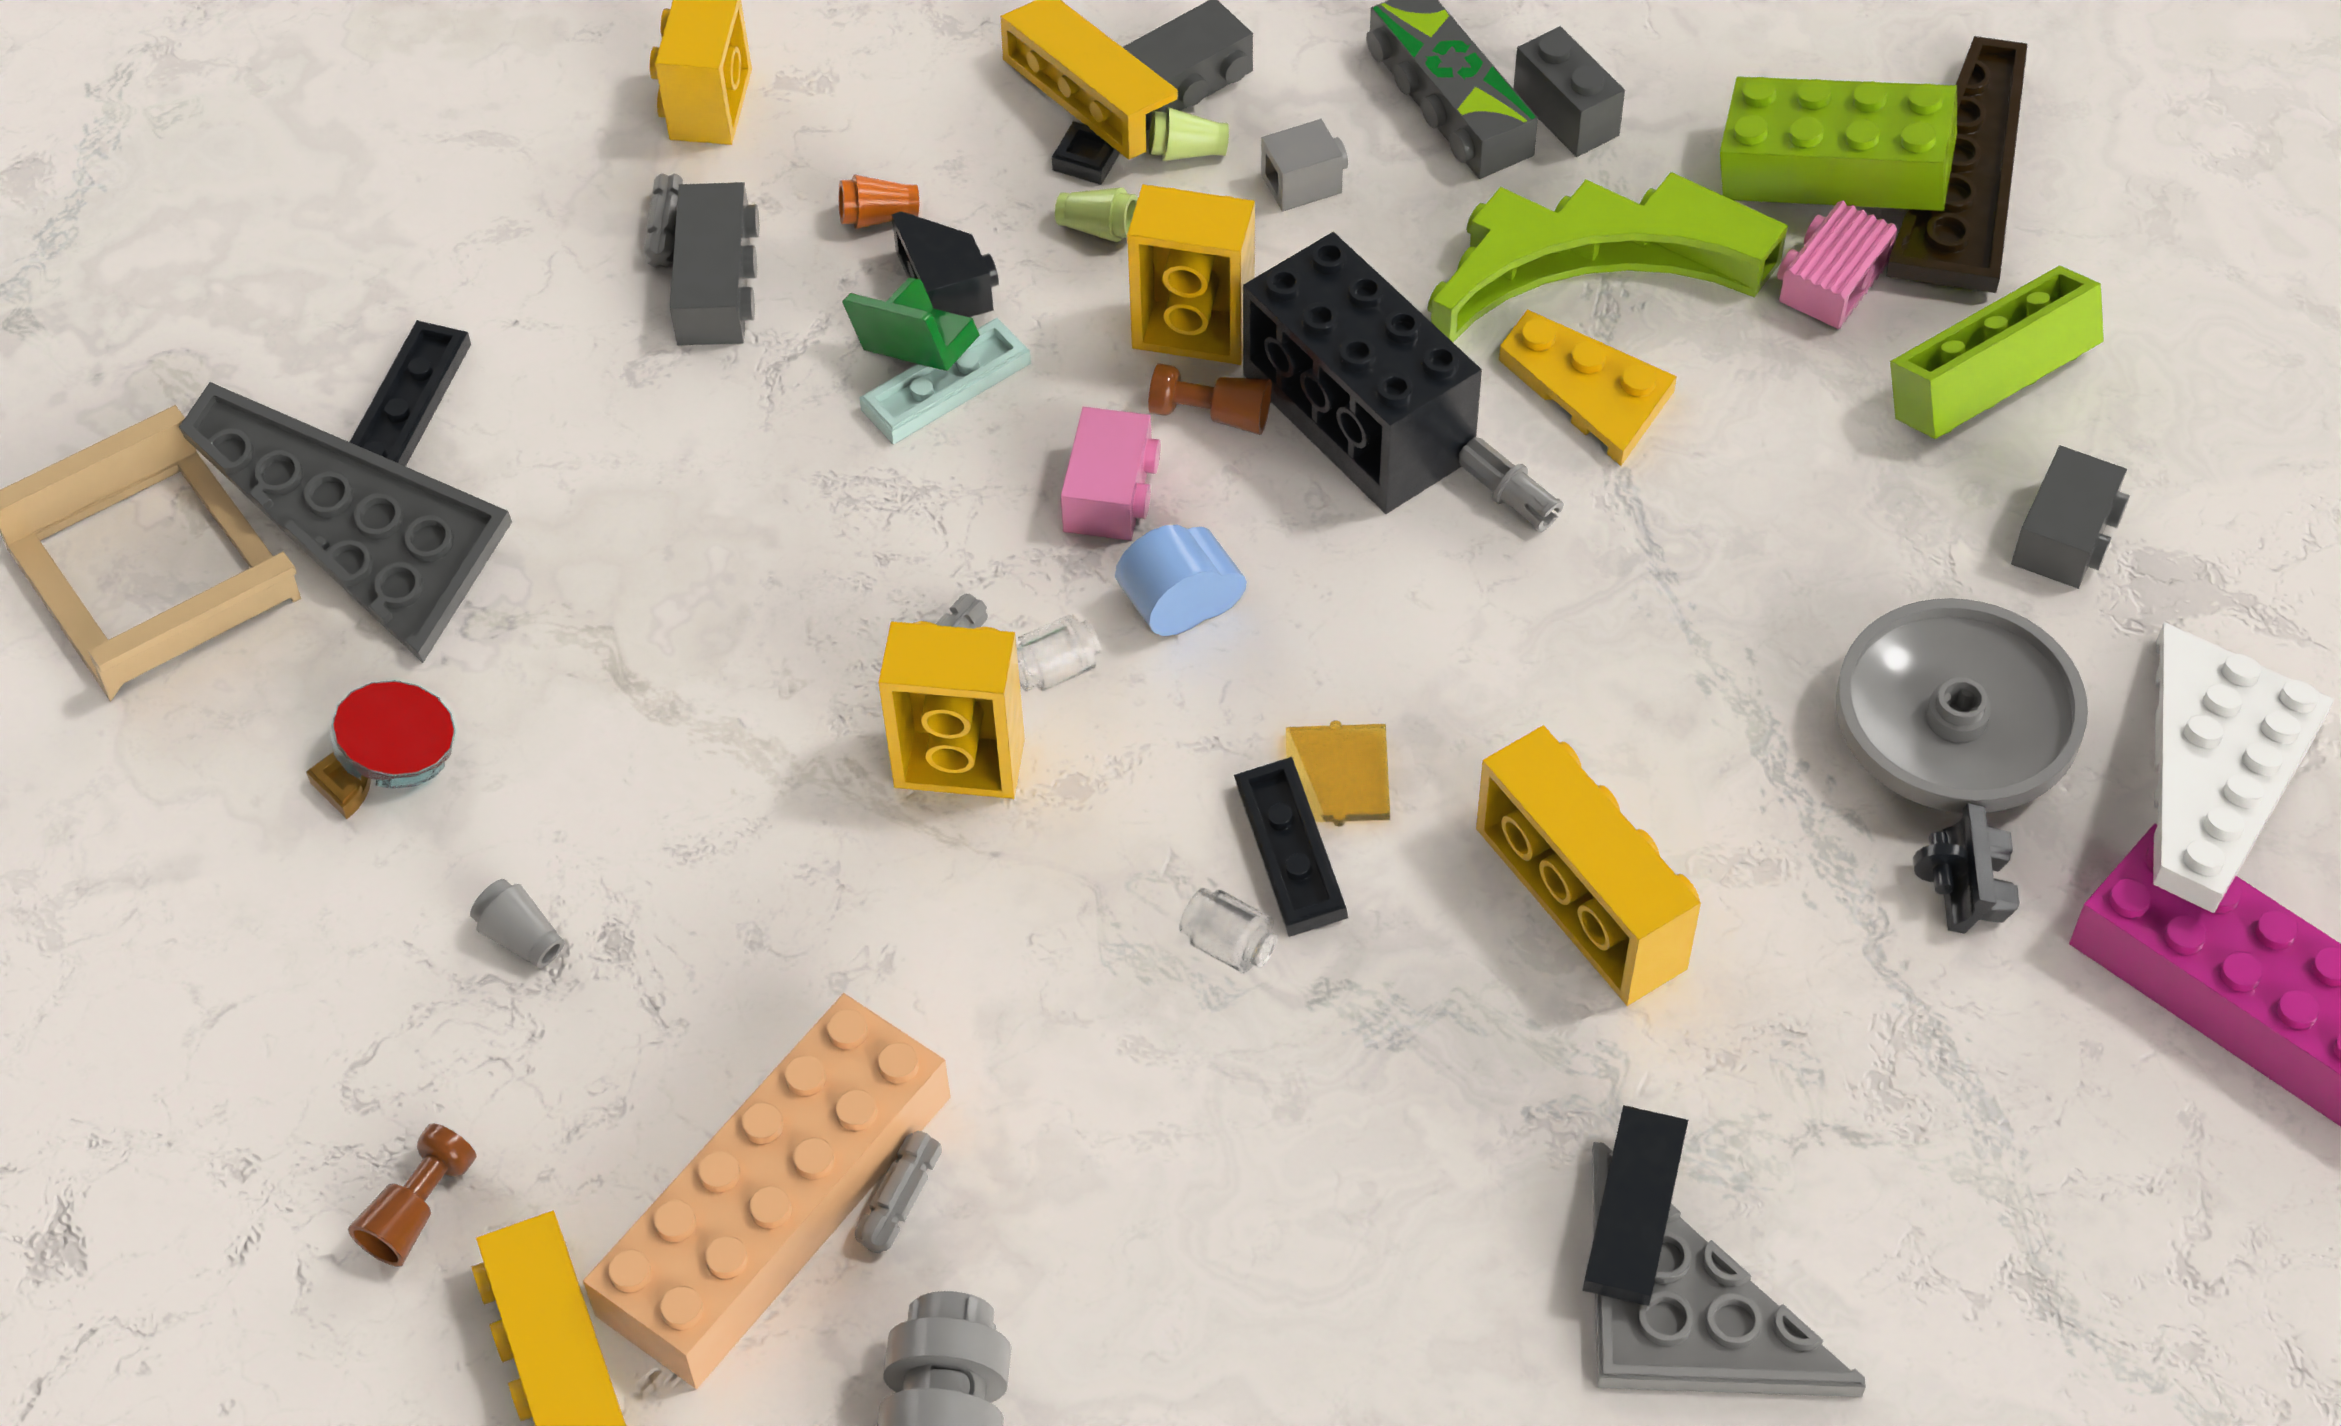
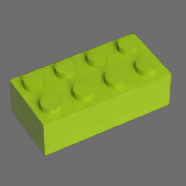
[1720,77,1957,211]

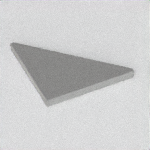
[1592,1142,1866,1397]

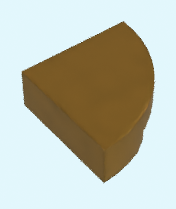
[306,746,371,819]

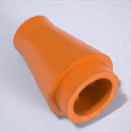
[838,174,919,229]

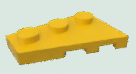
[1499,309,1677,466]

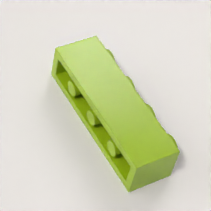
[1890,265,2104,439]

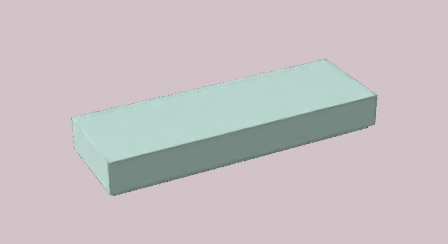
[859,318,1031,445]

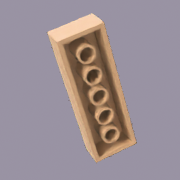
[583,993,951,1389]

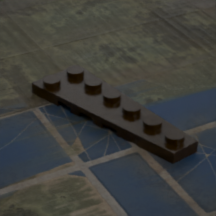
[1886,36,2028,293]

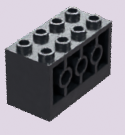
[1243,231,1482,514]

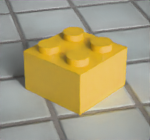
[649,0,752,145]

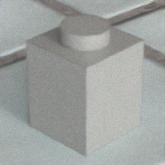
[1261,119,1348,212]

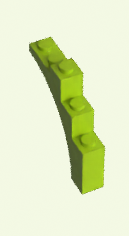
[1427,172,1788,342]

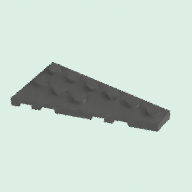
[179,382,512,663]

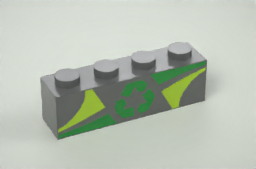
[1366,0,1538,179]

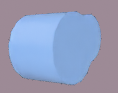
[1115,525,1247,636]

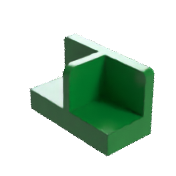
[842,277,980,371]

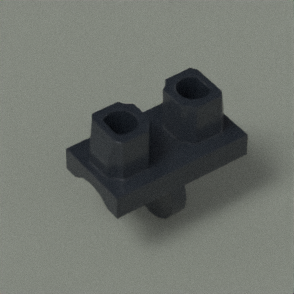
[1913,803,2020,934]

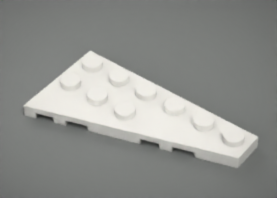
[2153,622,2335,913]

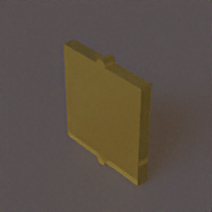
[1286,720,1390,827]

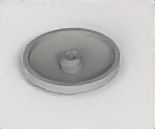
[1836,598,2088,813]

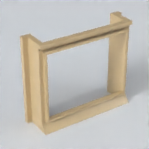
[0,405,301,702]

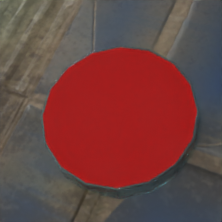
[330,680,456,789]

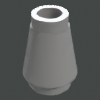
[470,879,565,969]

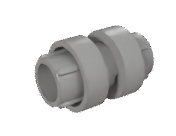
[877,1291,1011,1426]

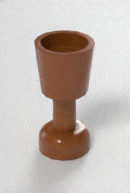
[1148,363,1272,435]
[348,1123,477,1267]

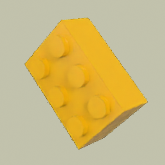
[1127,184,1255,365]
[878,621,1025,799]

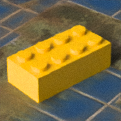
[1476,725,1701,1006]

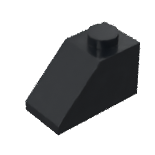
[891,212,999,317]

